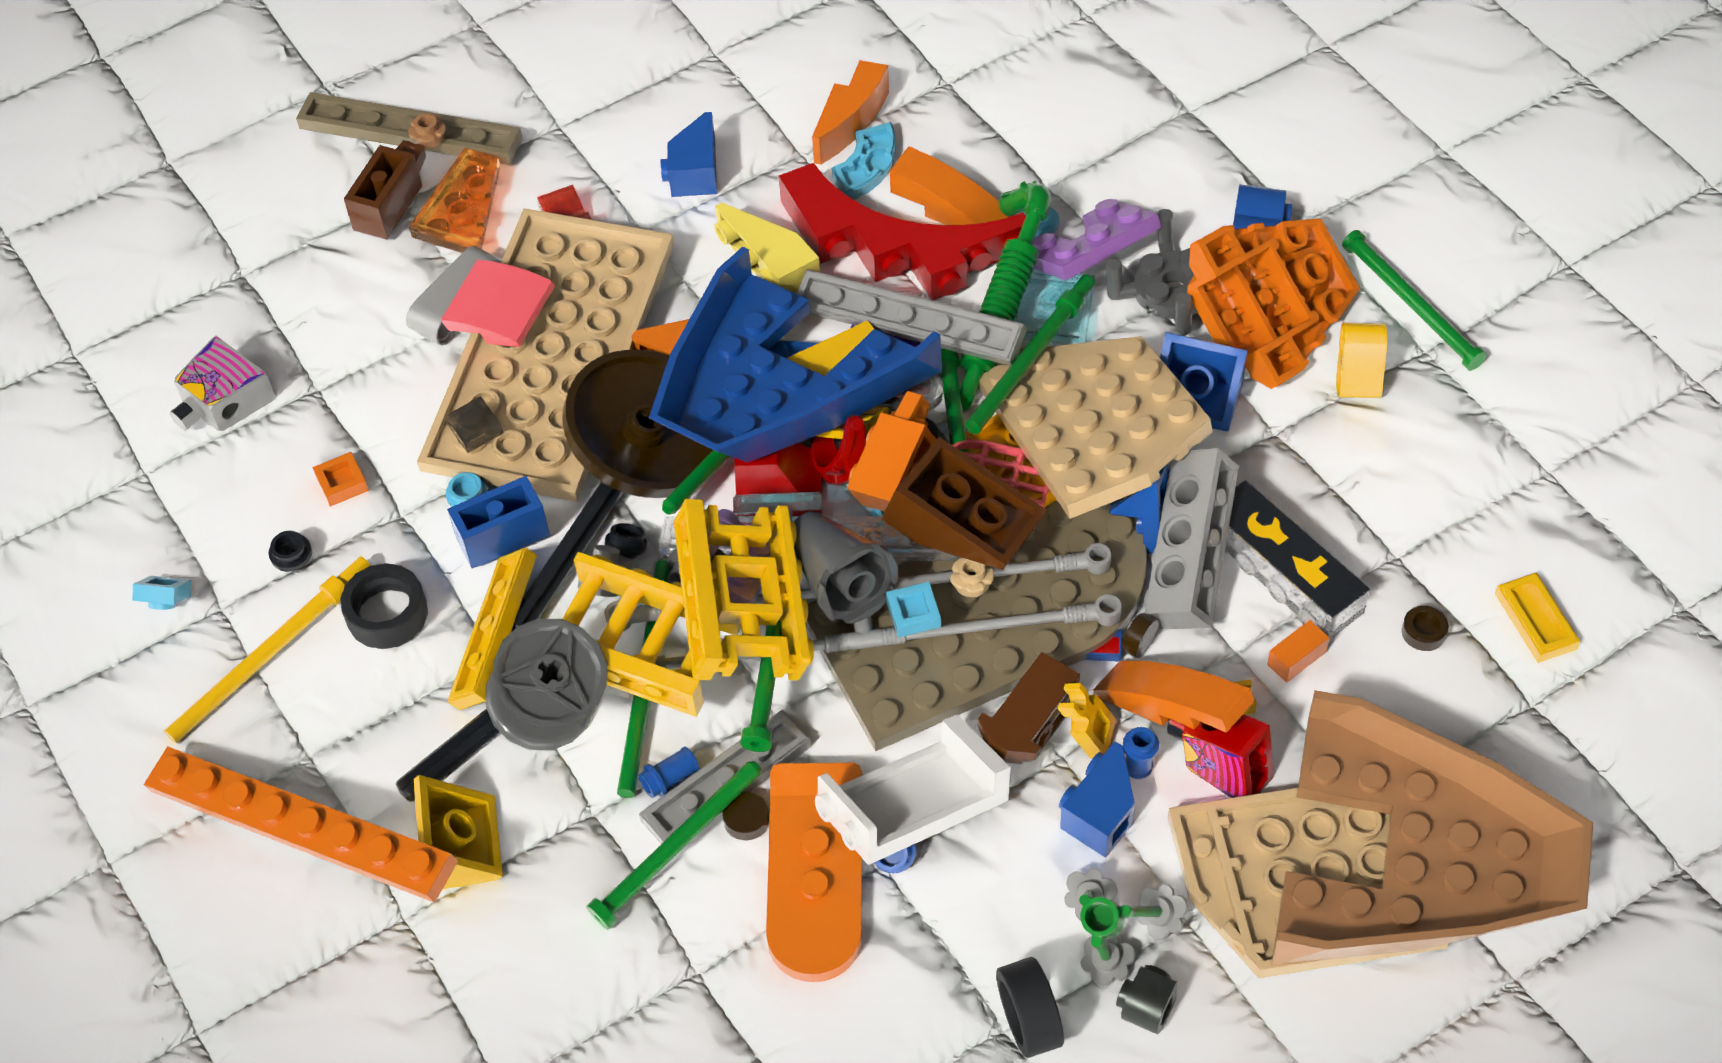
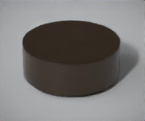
[1401,606,1449,651]
[1122,613,1159,659]
[722,792,769,841]

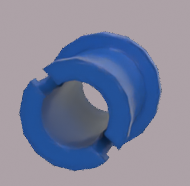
[1123,727,1159,779]
[638,746,700,798]

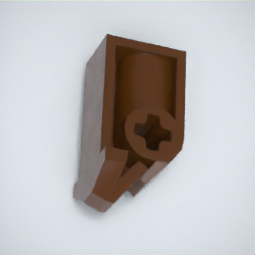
[977,652,1080,764]

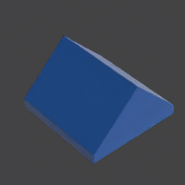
[1160,332,1248,432]

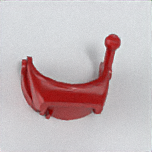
[812,415,866,485]

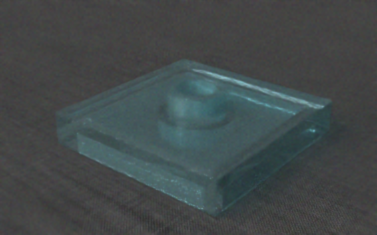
[1014,270,1095,344]
[733,492,824,521]

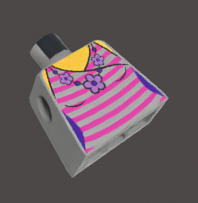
[169,335,276,431]

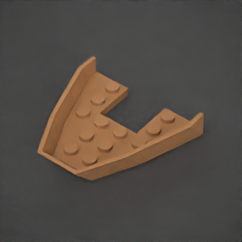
[1271,690,1593,965]

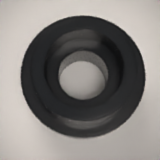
[604,523,648,559]
[268,530,312,572]

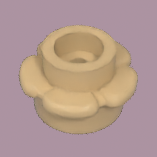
[950,558,994,597]

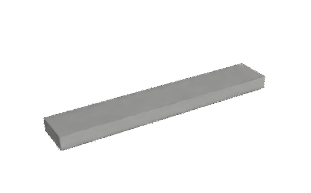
[797,269,1027,366]

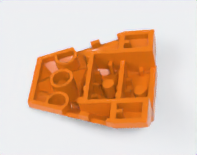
[1187,218,1360,389]

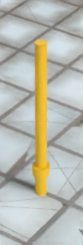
[164,556,371,743]

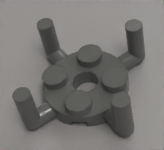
[1105,209,1198,335]

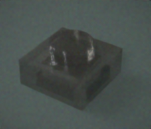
[445,396,504,453]

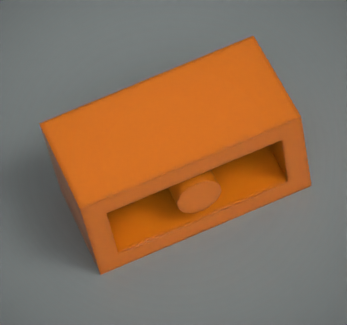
[1267,620,1330,683]

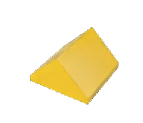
[414,775,503,889]

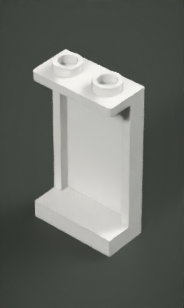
[815,714,1010,865]

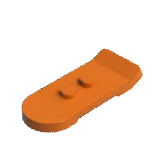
[766,762,863,982]

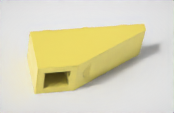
[714,202,820,294]

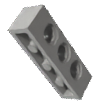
[1144,448,1239,629]

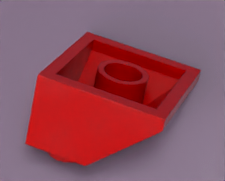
[734,443,822,526]

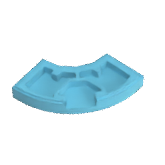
[831,122,896,200]

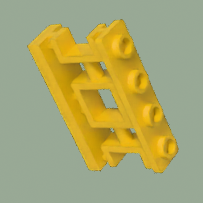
[674,499,814,681]

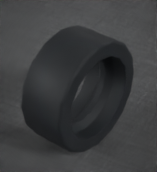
[340,563,428,649]
[996,957,1064,1058]

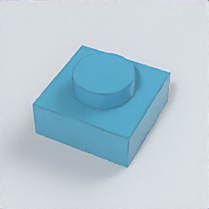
[132,576,191,610]
[886,582,941,638]

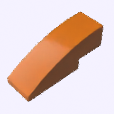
[812,60,889,165]
[890,146,1008,225]

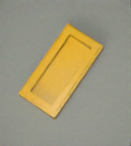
[1495,572,1581,663]

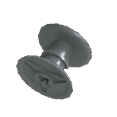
[486,618,607,750]

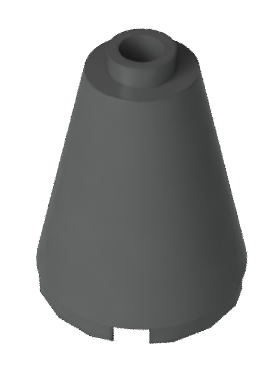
[794,511,898,624]

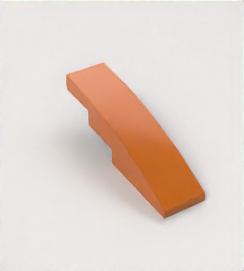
[1092,661,1255,733]

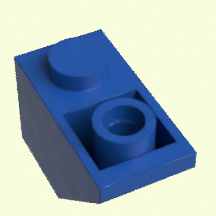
[1059,741,1135,858]

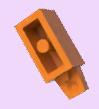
[847,391,937,512]

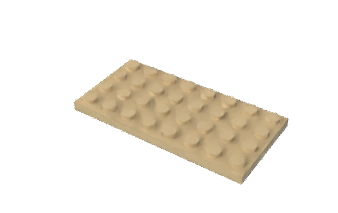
[417,208,674,502]

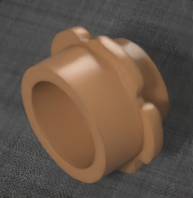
[408,113,446,149]

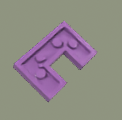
[1032,199,1162,281]

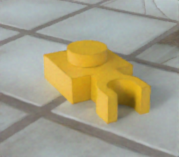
[1057,683,1117,759]

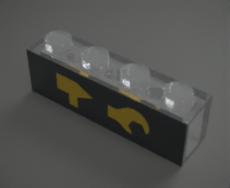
[1225,480,1370,640]

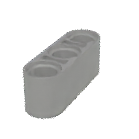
[406,245,502,346]

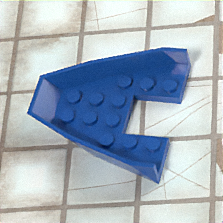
[649,246,942,462]

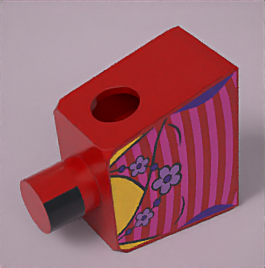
[1167,714,1274,798]

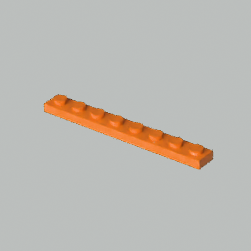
[143,746,458,903]

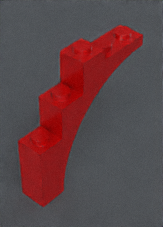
[778,162,1026,301]

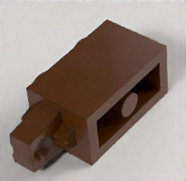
[344,140,426,240]

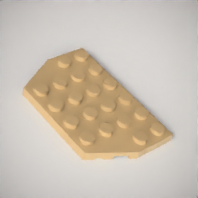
[979,336,1213,519]
[1167,788,1448,978]

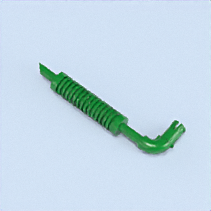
[960,181,1051,412]

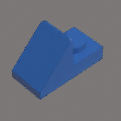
[1109,464,1169,554]

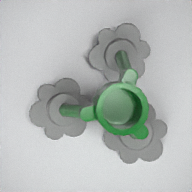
[1064,868,1188,987]

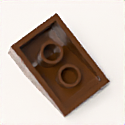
[881,437,1047,570]

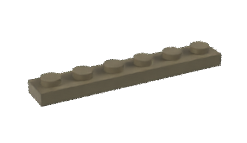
[296,92,522,165]

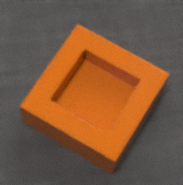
[312,452,369,507]

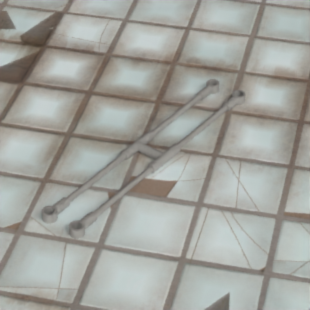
[604,543,1121,669]

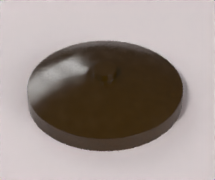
[562,349,713,498]

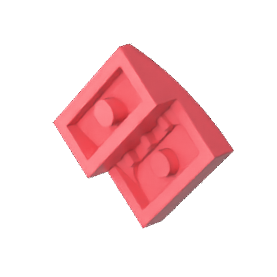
[441,260,555,347]

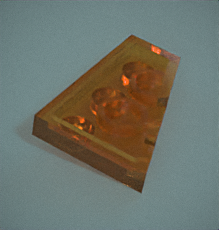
[409,148,500,253]

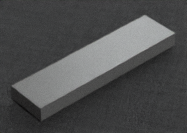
[639,710,811,844]

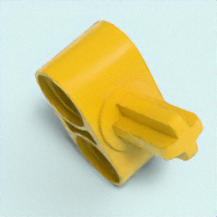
[1336,322,1387,398]

